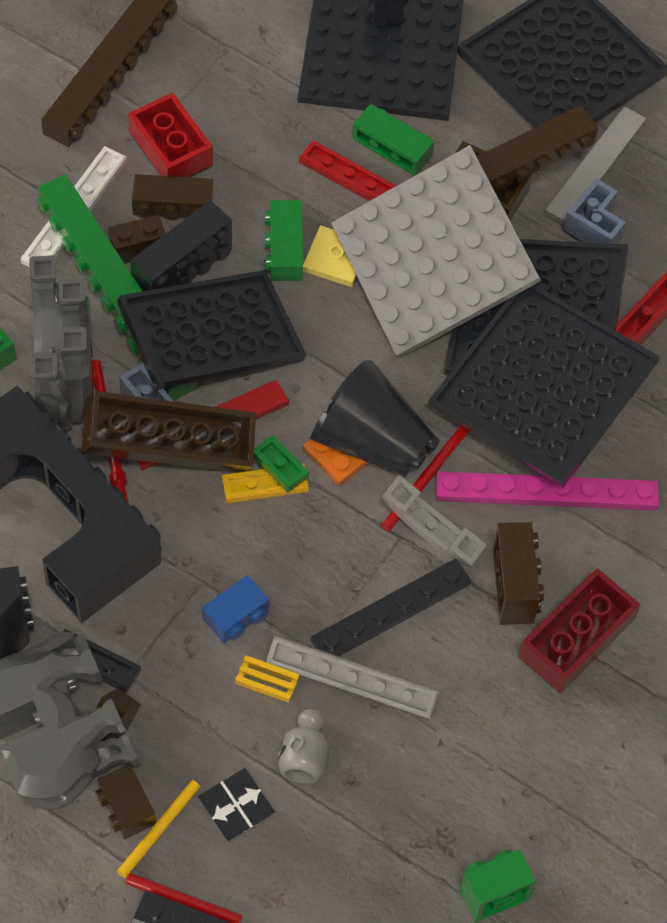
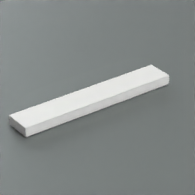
[21,146,127,267]

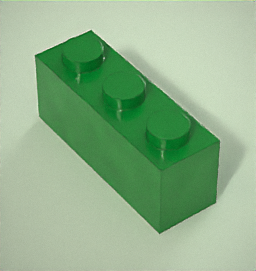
[352,104,434,176]
[265,200,303,281]

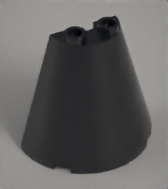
[310,360,440,476]

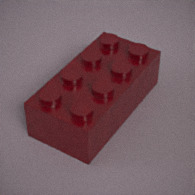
[518,568,641,693]

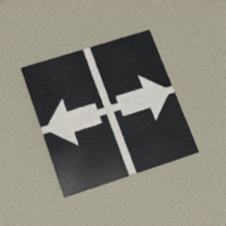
[198,768,276,842]

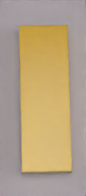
[222,463,309,504]

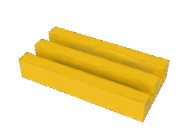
[235,655,300,703]

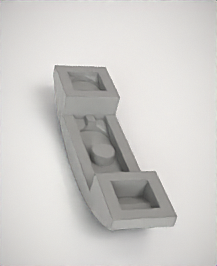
[382,475,487,567]

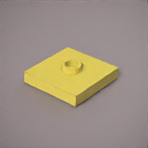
[303,225,357,287]

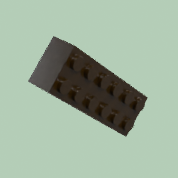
[82,391,256,473]

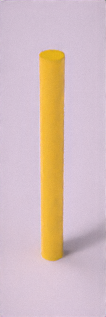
[117,780,200,879]

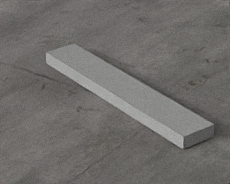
[545,106,646,226]
[266,635,440,719]

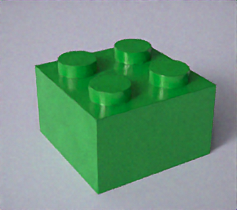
[460,849,536,923]

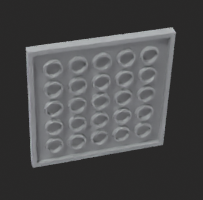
[331,145,541,358]

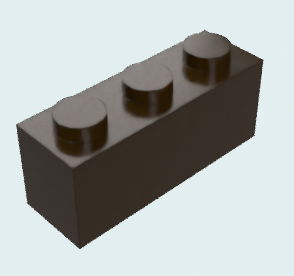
[132,174,213,219]

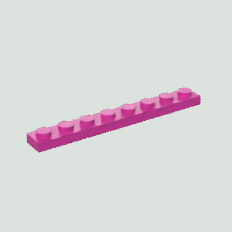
[436,471,659,510]

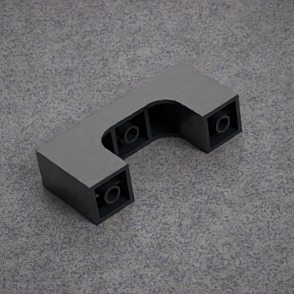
[0,385,162,623]

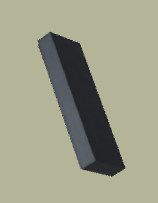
[63,629,141,693]

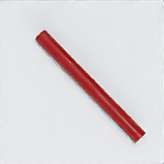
[125,873,243,923]

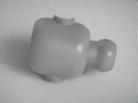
[278,709,330,785]

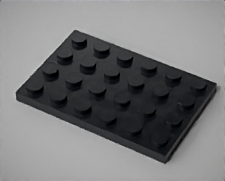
[117,270,307,390]

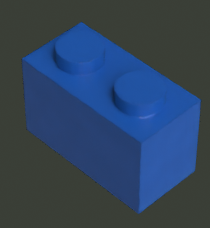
[202,575,269,644]

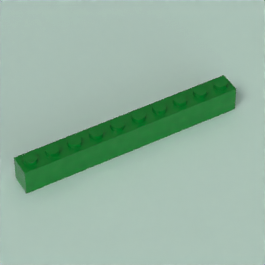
[36,174,197,401]

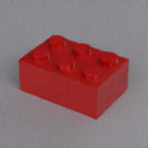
[128,92,213,177]

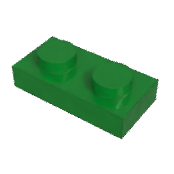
[254,435,309,493]

